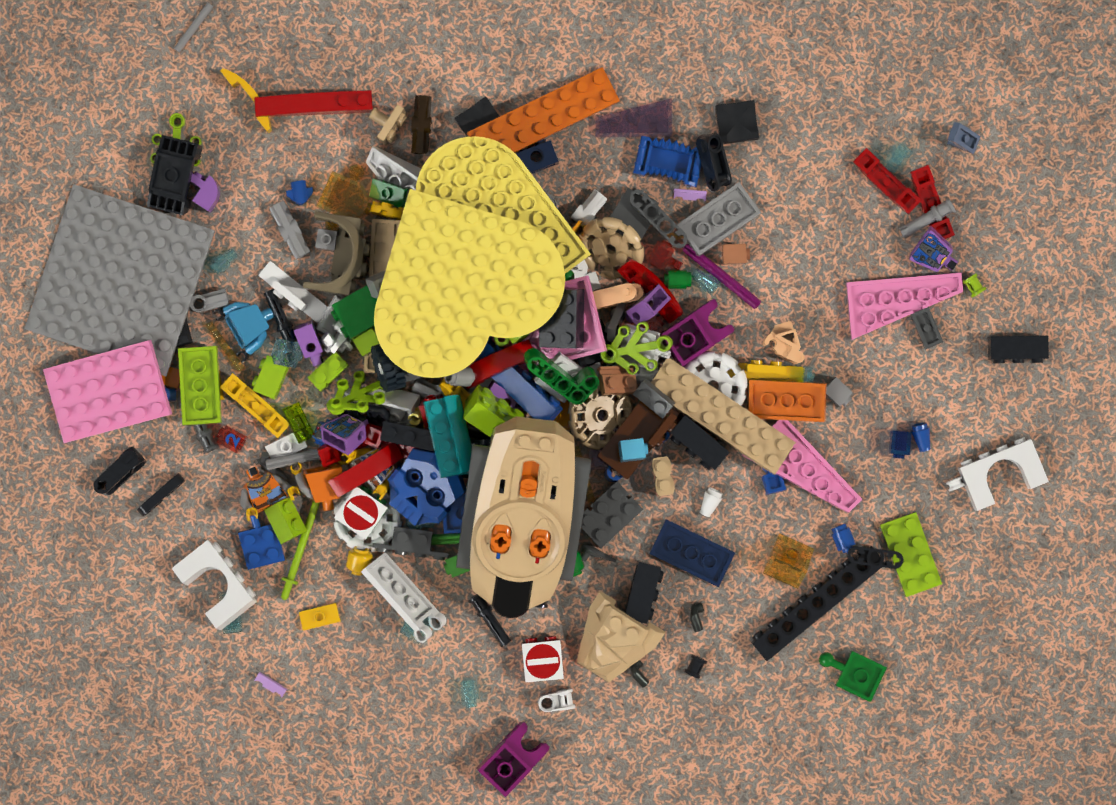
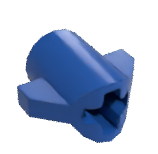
[286,180,313,205]

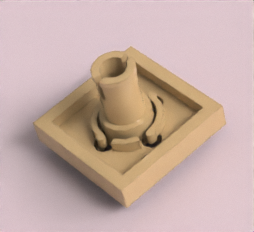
[369,104,407,145]

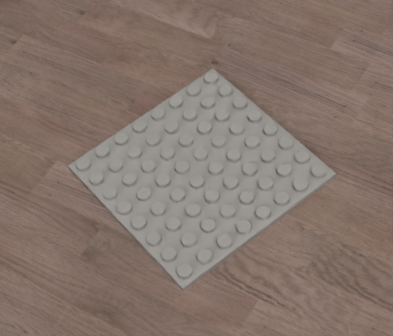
[24,184,215,376]

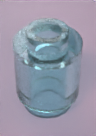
[459,680,481,708]

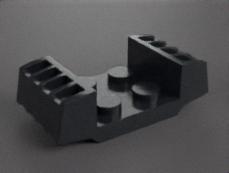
[147,135,202,215]

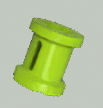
[962,273,986,298]

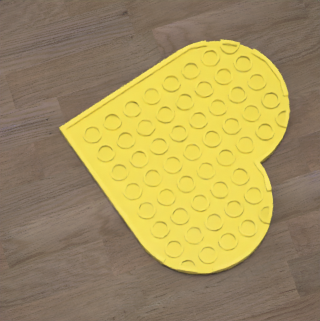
[416,136,591,274]
[374,189,565,378]

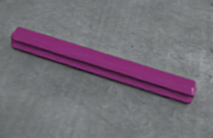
[683,243,761,309]

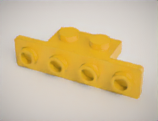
[727,360,804,383]

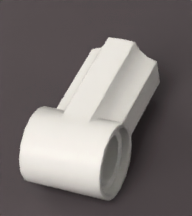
[571,189,607,227]

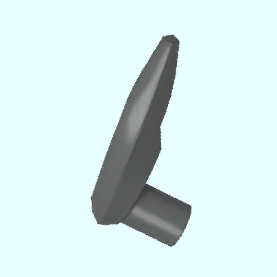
[257,452,288,480]
[581,545,616,562]

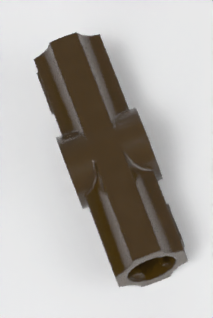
[411,95,432,155]

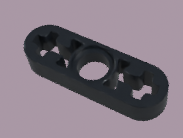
[337,401,391,426]
[137,473,185,517]
[847,546,904,569]

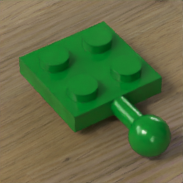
[819,650,887,702]

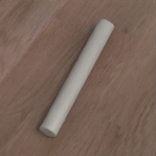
[173,2,213,53]

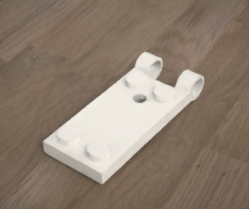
[361,553,446,643]

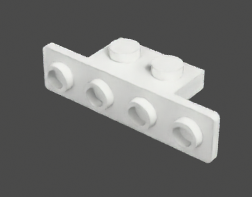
[259,261,328,323]

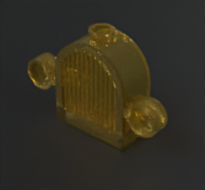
[317,164,372,231]

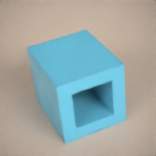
[618,438,648,462]

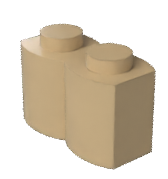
[651,456,675,496]

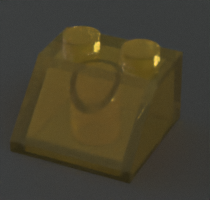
[763,533,814,589]

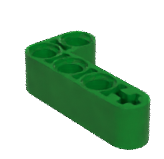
[524,348,599,405]

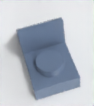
[947,122,981,154]

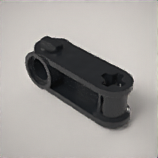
[696,133,732,192]
[93,446,146,495]

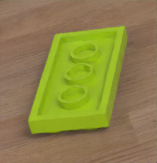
[178,346,222,426]
[880,512,942,597]

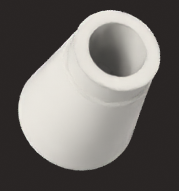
[700,487,723,517]

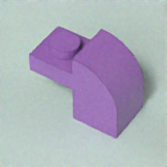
[191,171,220,213]

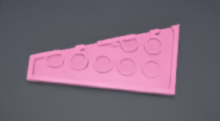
[846,273,963,340]
[742,420,862,513]

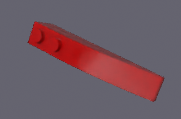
[254,90,373,117]

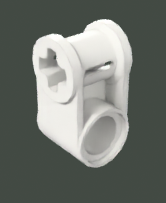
[538,688,576,712]

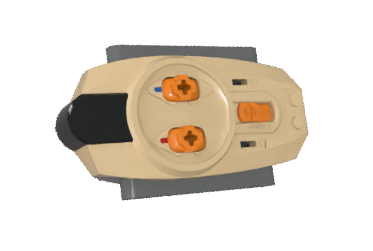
[456,416,591,618]

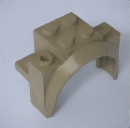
[303,211,371,296]

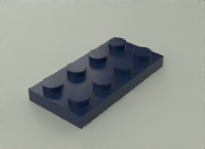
[649,519,735,587]

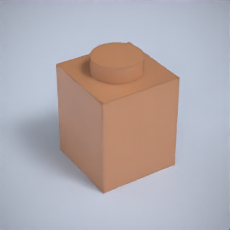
[722,244,750,265]

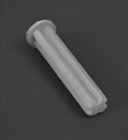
[265,446,321,470]

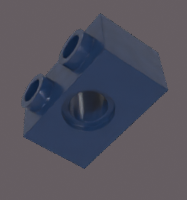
[516,139,559,174]

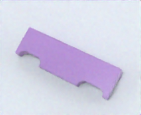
[674,189,707,201]
[254,672,287,698]

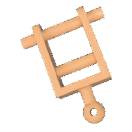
[593,283,644,310]

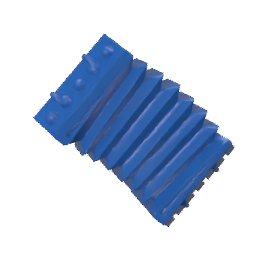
[633,136,702,187]

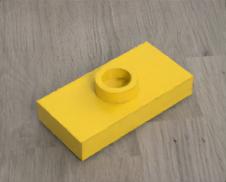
[299,603,341,631]

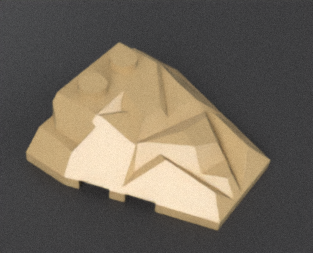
[577,591,665,682]

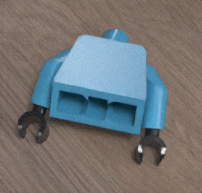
[213,302,274,362]

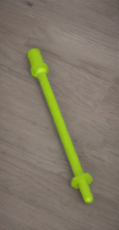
[281,463,335,600]

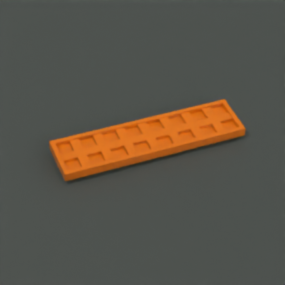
[467,67,620,153]

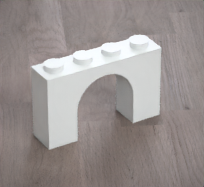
[957,437,1049,511]
[172,540,257,630]

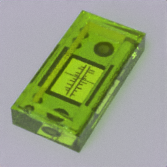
[282,402,314,444]

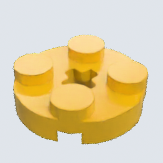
[370,201,404,220]

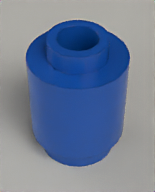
[831,523,856,553]

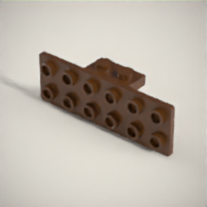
[598,401,680,479]

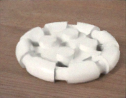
[684,351,748,406]
[333,484,402,552]

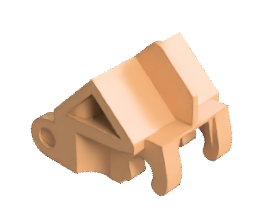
[762,321,805,364]

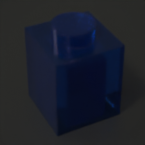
[888,431,912,459]

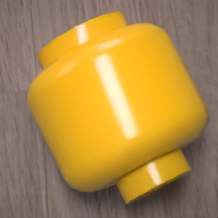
[346,546,373,576]

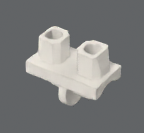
[320,321,353,354]

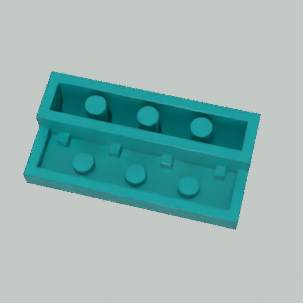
[423,395,472,479]

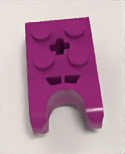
[660,299,735,366]
[476,721,550,797]

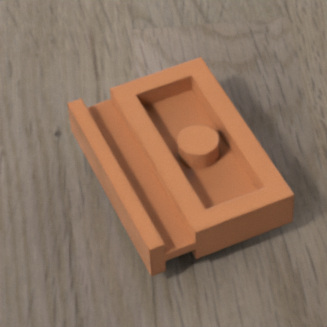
[597,365,638,396]

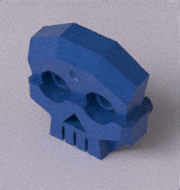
[387,447,466,526]

